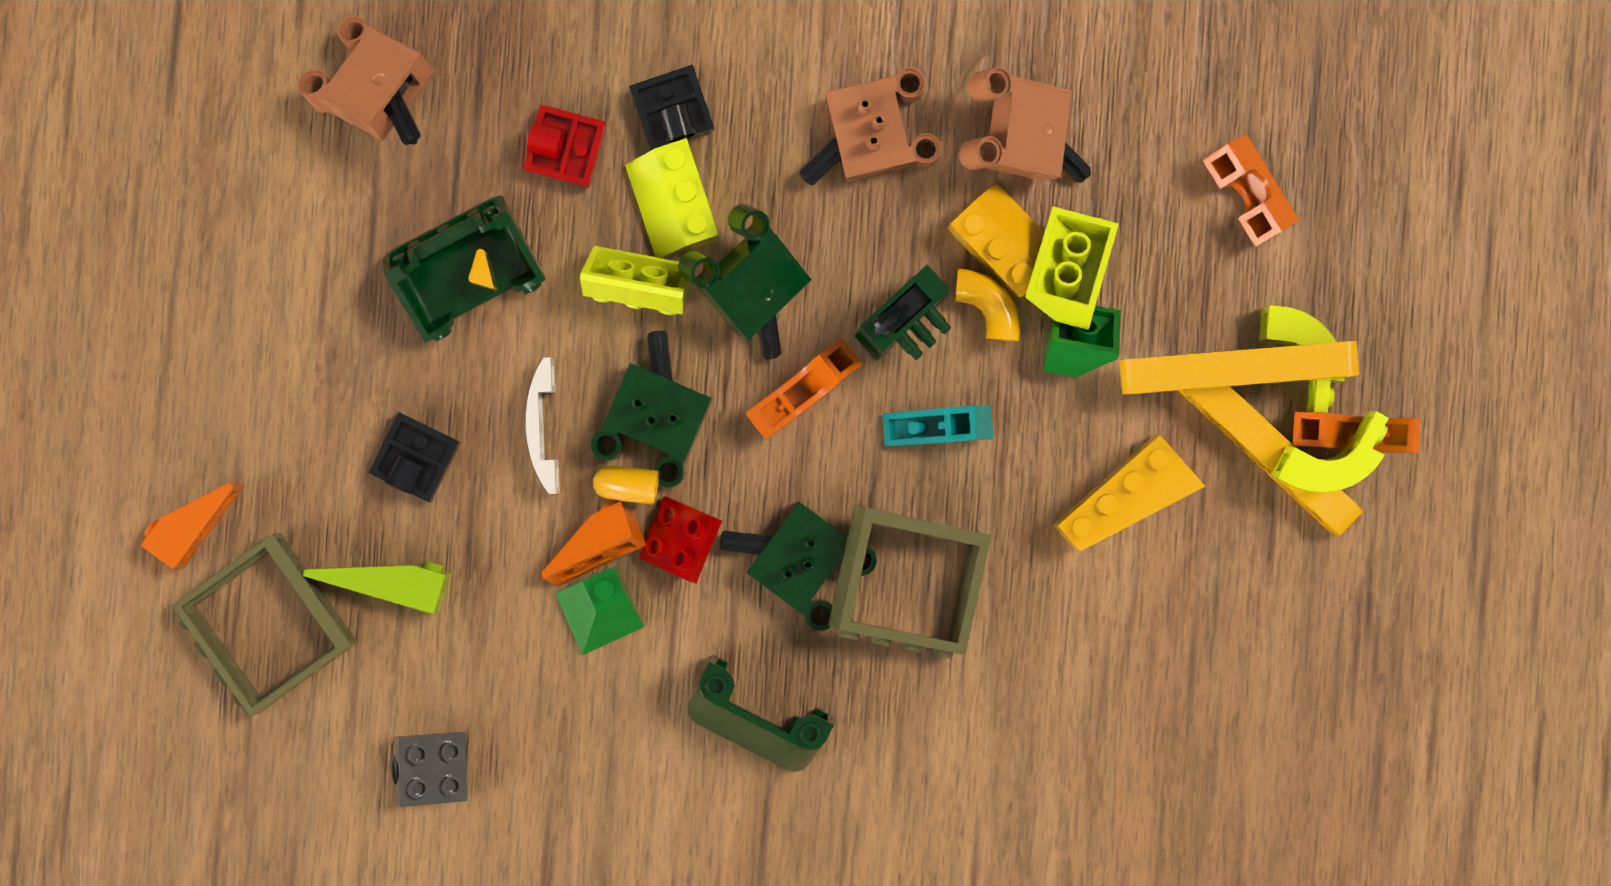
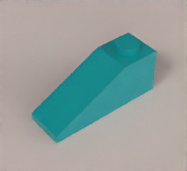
[882,405,994,447]

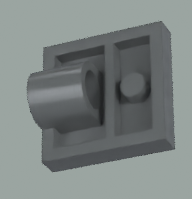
[391,732,467,807]

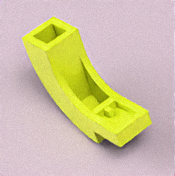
[1259,305,1345,413]
[1271,411,1389,492]

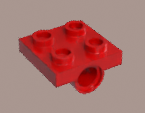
[523,104,607,188]
[638,496,722,584]

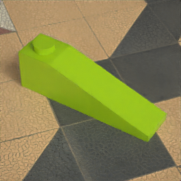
[303,560,451,614]

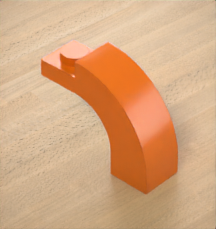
[745,338,863,440]
[1293,412,1421,454]

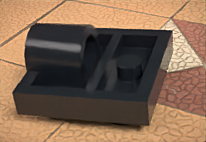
[629,64,715,150]
[369,412,461,503]

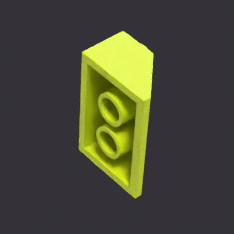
[625,138,720,259]
[1025,206,1119,330]
[580,246,691,315]

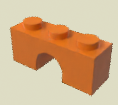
[1203,134,1299,247]

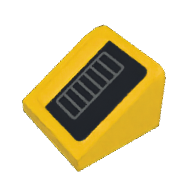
[468,249,497,291]

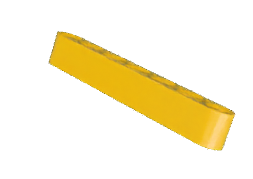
[1119,341,1360,395]
[1179,386,1363,537]

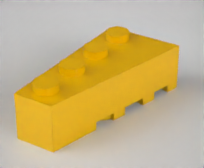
[1053,435,1205,551]

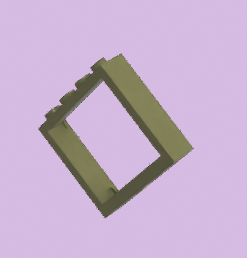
[828,505,991,659]
[172,533,359,717]

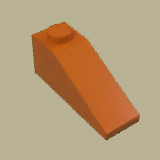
[140,483,243,570]
[541,501,646,587]

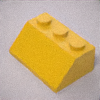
[948,182,1044,302]

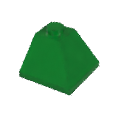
[1043,306,1121,377]
[555,566,645,655]

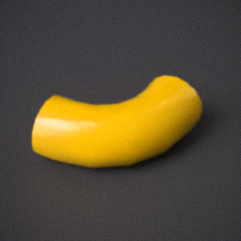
[955,268,1020,342]
[593,465,659,505]

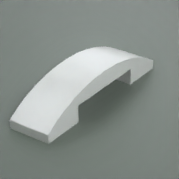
[526,357,560,494]

